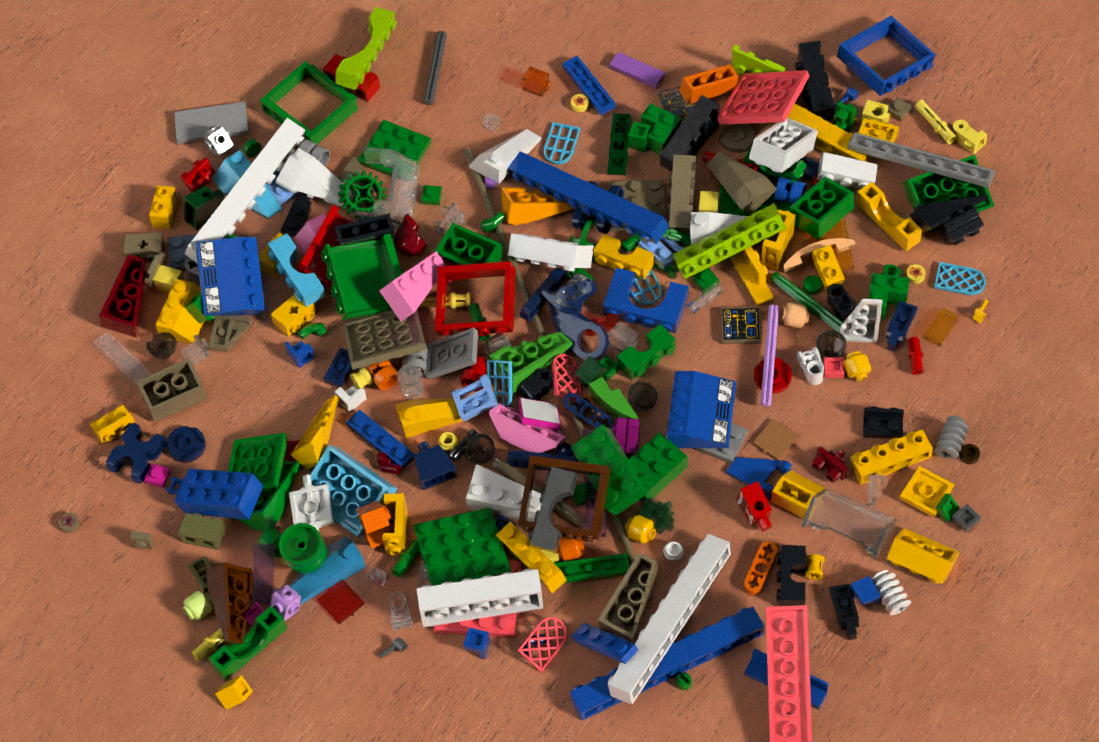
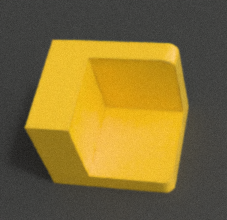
[215,675,253,710]

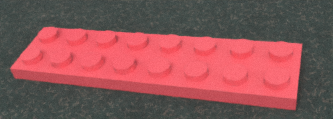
[766,605,812,742]

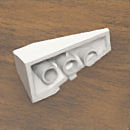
[469,129,541,184]

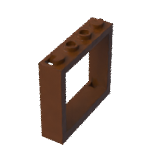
[518,455,611,542]

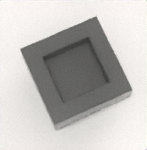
[952,504,981,532]

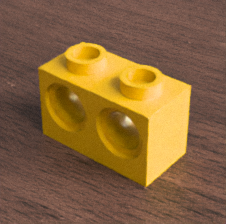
[149,185,178,230]
[811,244,845,291]

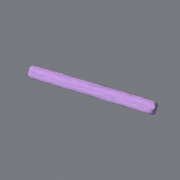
[761,305,779,407]

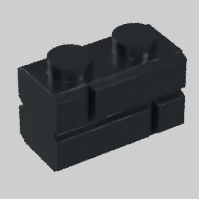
[937,206,984,246]

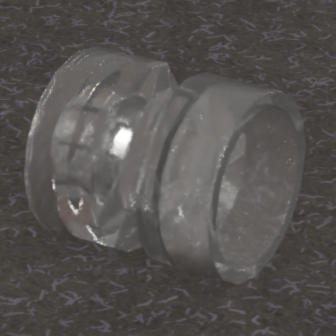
[397,364,425,399]

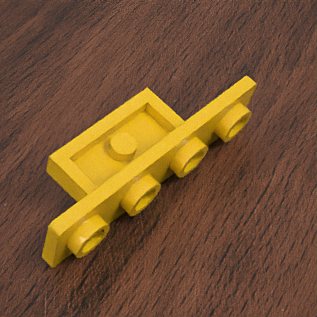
[729,246,773,305]

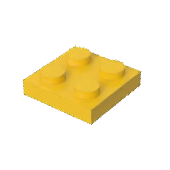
[900,466,954,518]

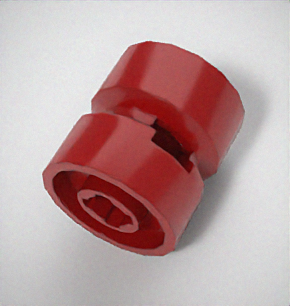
[460,356,493,392]

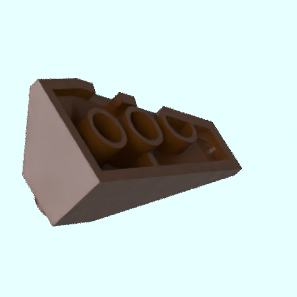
[207,562,253,645]

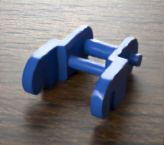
[166,477,184,496]

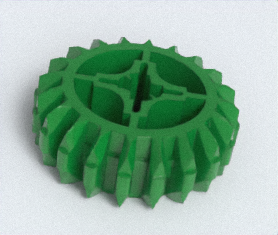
[337,171,388,220]

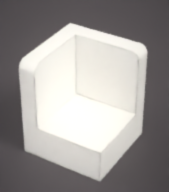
[335,386,367,413]

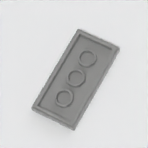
[174,102,249,144]

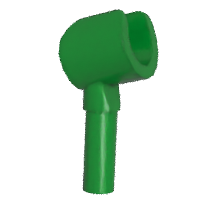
[654,263,680,279]

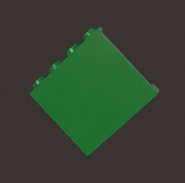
[321,234,402,320]

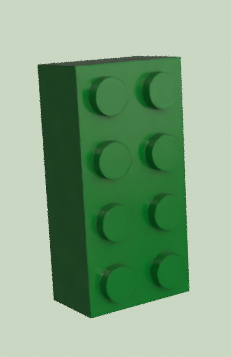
[571,424,648,515]

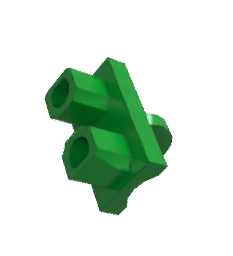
[834,101,857,133]

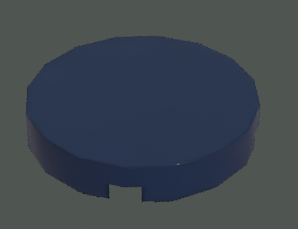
[167,426,206,463]

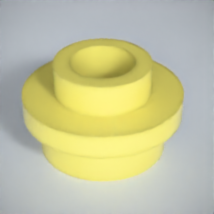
[438,432,458,451]

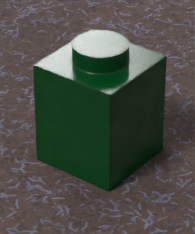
[575,355,609,387]

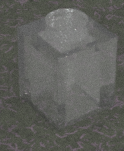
[608,321,638,352]

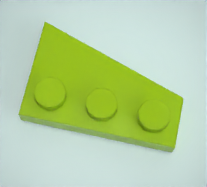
[732,44,786,74]

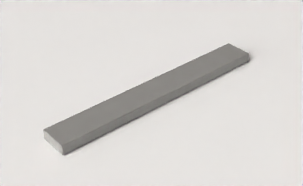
[848,132,995,188]

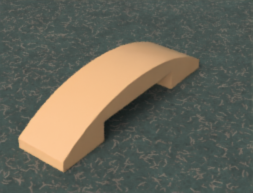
[783,238,856,273]

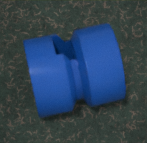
[774,177,806,205]

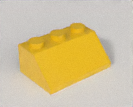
[155,279,204,345]
[887,527,960,584]

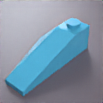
[212,150,283,219]

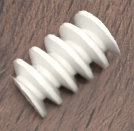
[871,570,911,616]

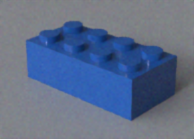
[174,469,263,520]

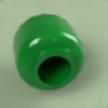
[258,528,282,558]

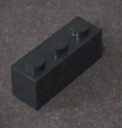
[334,214,395,246]

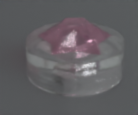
[368,569,389,585]

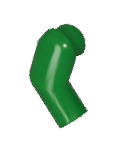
[480,211,506,232]
[567,268,595,281]
[298,322,327,339]

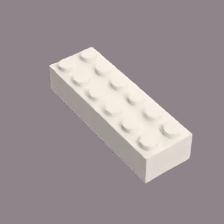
[417,569,543,627]

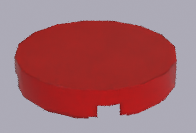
[754,358,792,394]

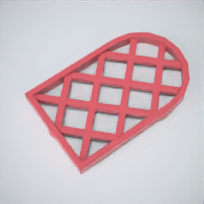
[552,354,582,401]
[517,617,567,672]

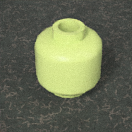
[182,590,213,621]

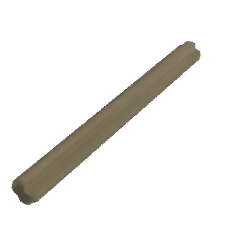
[492,457,588,529]

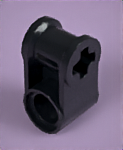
[827,284,857,321]
[518,368,554,401]

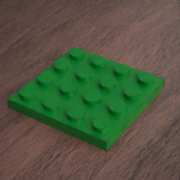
[413,508,511,586]

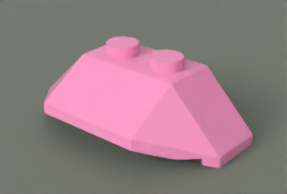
[489,404,565,453]

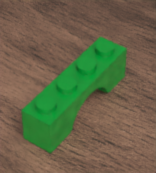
[209,606,287,681]

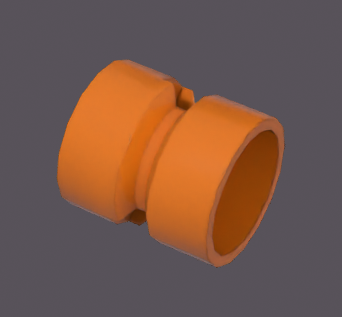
[365,360,400,391]

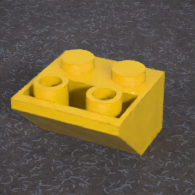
[771,470,825,520]

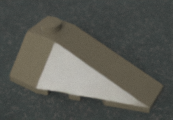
[707,151,777,215]

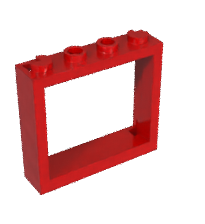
[435,261,516,337]

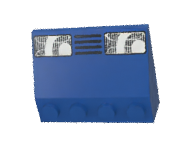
[195,237,265,316]
[667,371,736,448]

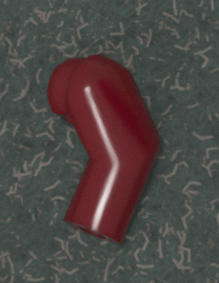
[377,452,401,475]

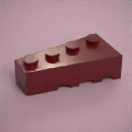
[99,254,147,337]

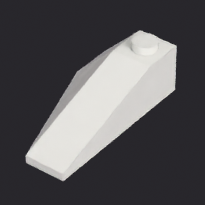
[276,148,355,207]
[690,212,748,245]
[839,299,882,343]

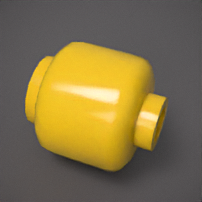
[844,351,871,381]
[625,515,656,544]

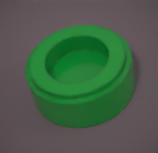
[243,139,261,158]
[803,275,822,295]

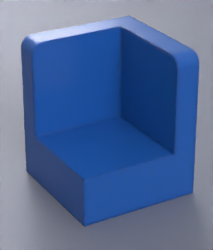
[285,341,315,368]
[851,576,881,605]
[463,627,490,659]

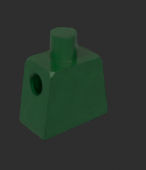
[183,186,224,231]

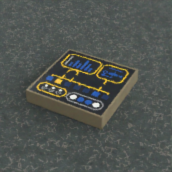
[721,307,761,344]

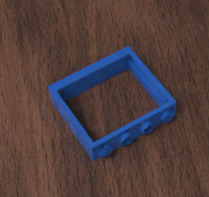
[836,16,936,96]

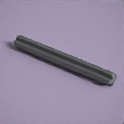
[424,31,447,105]

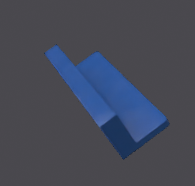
[744,649,829,710]

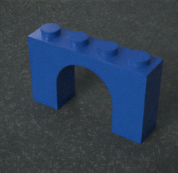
[603,268,689,333]

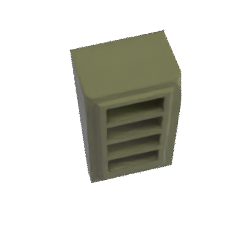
[188,556,212,595]

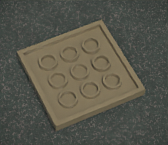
[342,309,427,369]

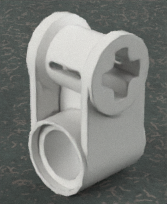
[797,347,824,385]

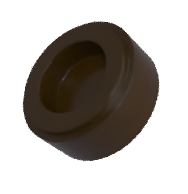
[959,444,980,464]

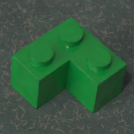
[641,103,681,155]
[868,273,910,319]

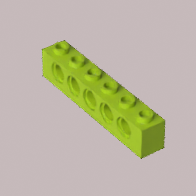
[673,204,786,279]

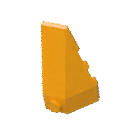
[501,187,574,225]

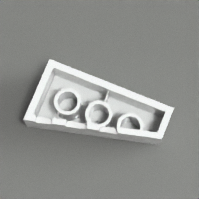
[508,233,594,271]
[466,464,542,522]

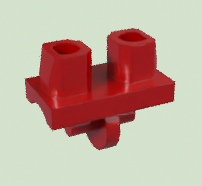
[180,157,215,192]

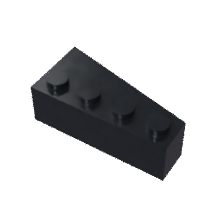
[795,40,835,120]
[659,95,720,172]

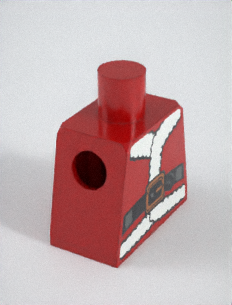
[737,481,772,532]

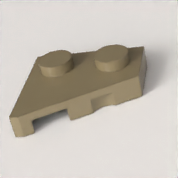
[209,316,252,352]

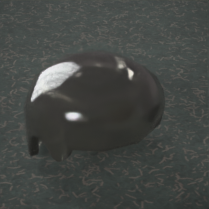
[816,330,847,357]
[146,332,177,359]
[628,381,658,411]
[465,433,495,465]

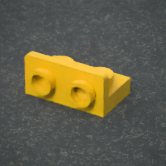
[859,118,899,143]
[90,405,135,444]

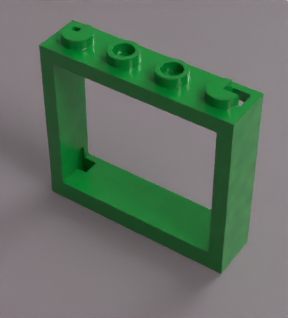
[260,61,358,144]

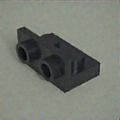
[863,406,904,439]

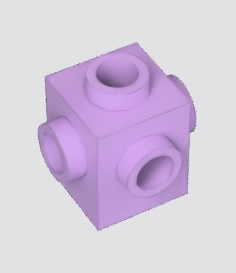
[270,585,301,621]

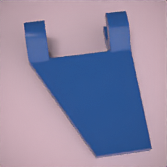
[726,457,792,500]

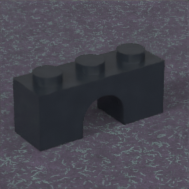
[776,545,806,606]

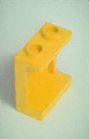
[761,210,795,270]
[383,493,408,556]

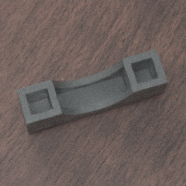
[529,467,578,554]

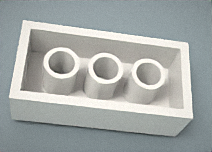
[749,117,818,173]

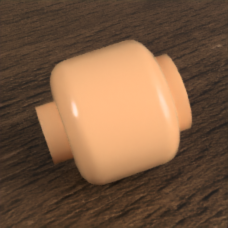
[780,302,810,328]

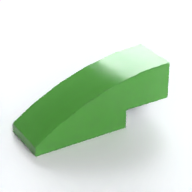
[589,377,638,419]

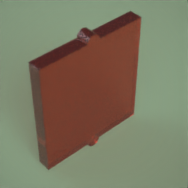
[317,579,365,624]

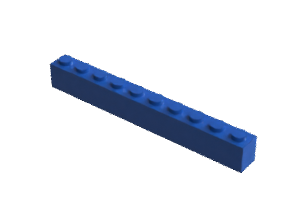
[508,151,669,244]
[570,606,765,720]

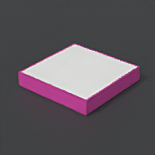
[518,397,561,430]

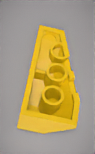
[291,395,338,470]
[394,398,479,438]

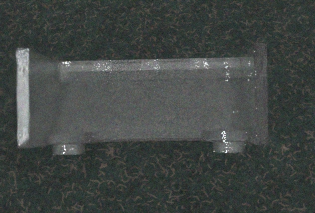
[353,147,420,229]
[801,489,897,559]

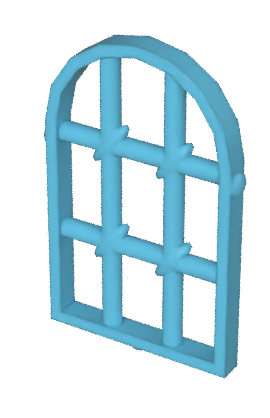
[544,122,581,165]
[631,269,662,305]
[487,360,512,408]

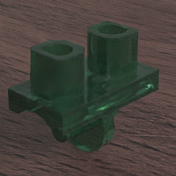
[639,497,674,534]

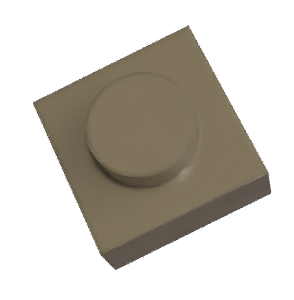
[888,97,911,122]
[130,531,154,550]

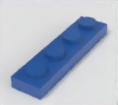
[562,55,616,115]
[346,409,415,470]
[571,623,638,664]

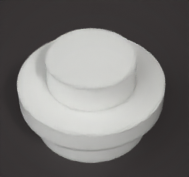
[663,542,683,561]

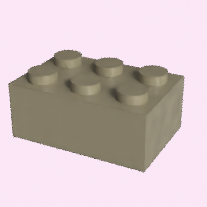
[136,358,207,422]

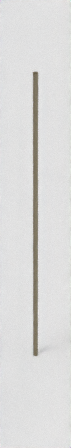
[464,148,653,602]

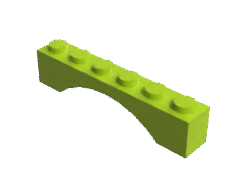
[336,6,397,90]

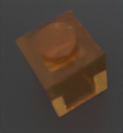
[522,66,551,97]

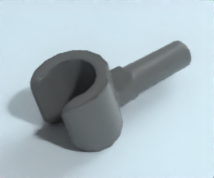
[379,637,408,658]

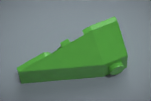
[489,332,572,393]

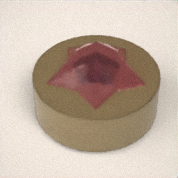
[59,513,80,533]

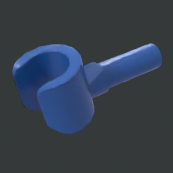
[834,88,858,106]

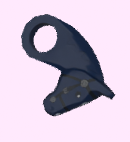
[540,278,609,360]

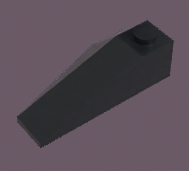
[910,195,989,233]

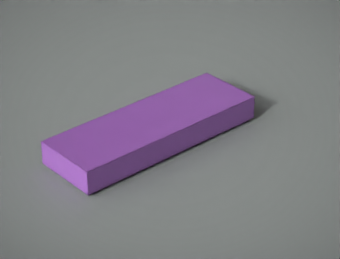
[609,52,665,88]

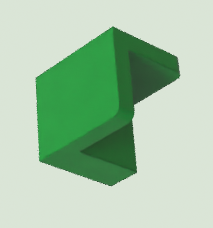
[628,121,651,153]

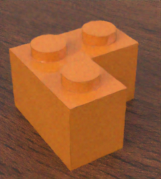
[356,501,394,549]

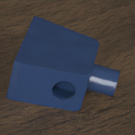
[414,441,457,490]

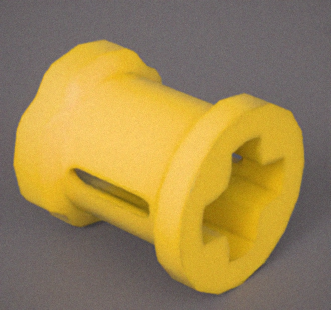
[806,554,825,580]

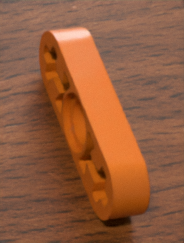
[744,541,777,596]

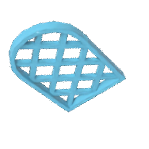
[934,262,986,295]

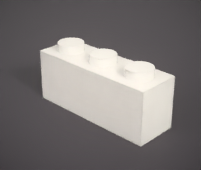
[817,152,878,190]

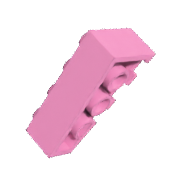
[379,251,446,322]

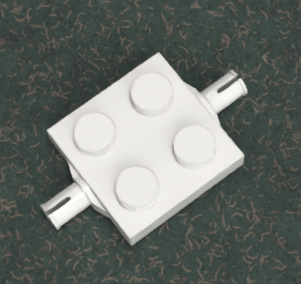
[289,474,334,531]

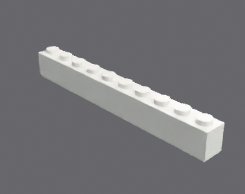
[185,118,305,263]
[608,534,731,705]

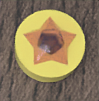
[571,94,589,112]
[906,264,926,284]

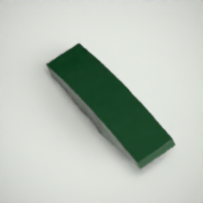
[607,113,631,175]

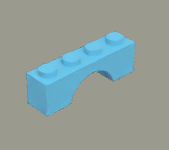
[267,234,325,307]

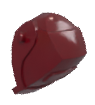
[393,213,427,257]

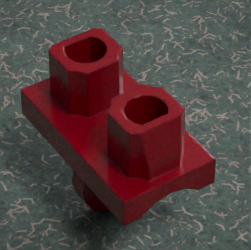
[812,446,848,483]

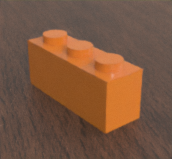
[679,64,739,105]

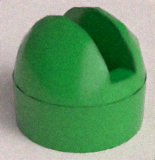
[675,672,692,690]

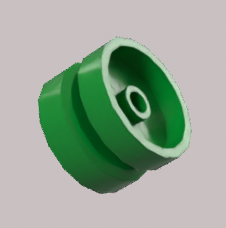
[278,523,327,574]

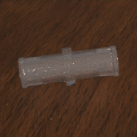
[686,283,723,315]

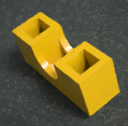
[593,234,654,280]

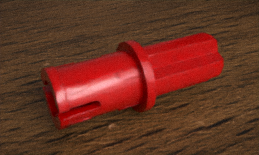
[908,336,924,375]

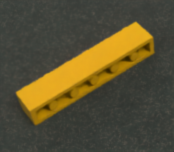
[772,104,871,162]

